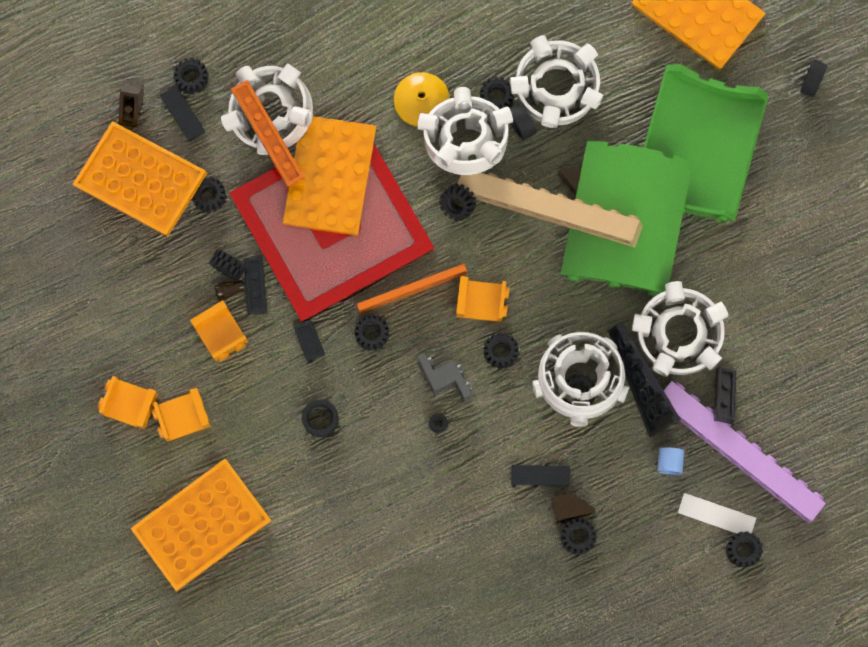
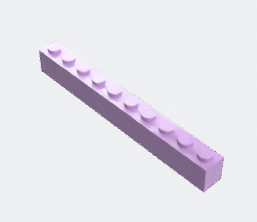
[664,381,826,524]

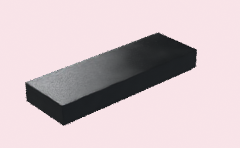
[160,85,205,142]
[244,256,267,315]
[714,367,736,424]
[511,465,570,486]

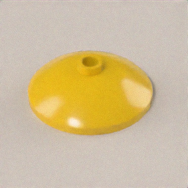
[394,72,450,127]

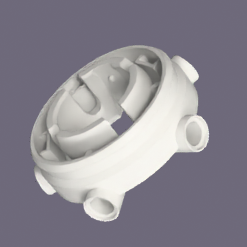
[510,35,604,128]
[221,63,313,155]
[418,87,513,175]
[632,281,728,377]
[532,332,629,427]

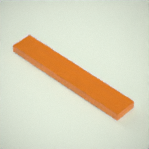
[231,80,305,188]
[357,264,467,314]

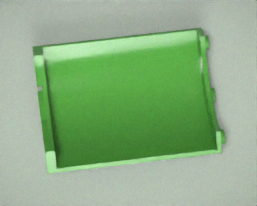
[643,64,769,223]
[561,141,693,297]

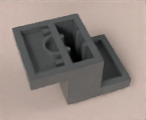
[418,353,473,404]

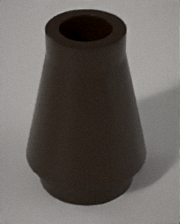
[214,280,244,300]

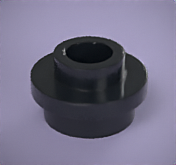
[429,414,448,433]

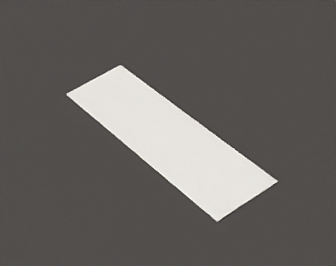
[678,493,756,533]

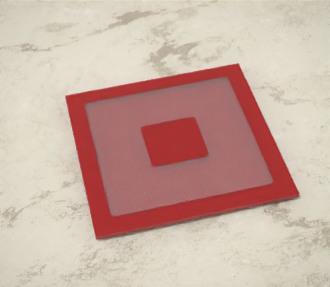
[229,122,435,322]

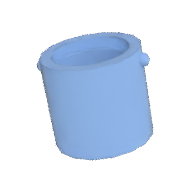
[657,448,684,475]

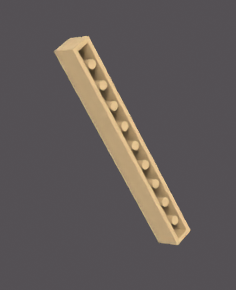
[457,173,643,248]

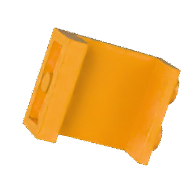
[456,276,510,322]
[190,300,248,362]
[98,376,158,430]
[151,388,211,442]

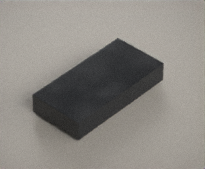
[293,320,326,362]

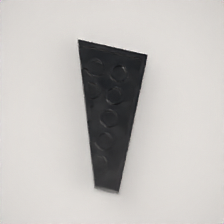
[608,323,681,437]

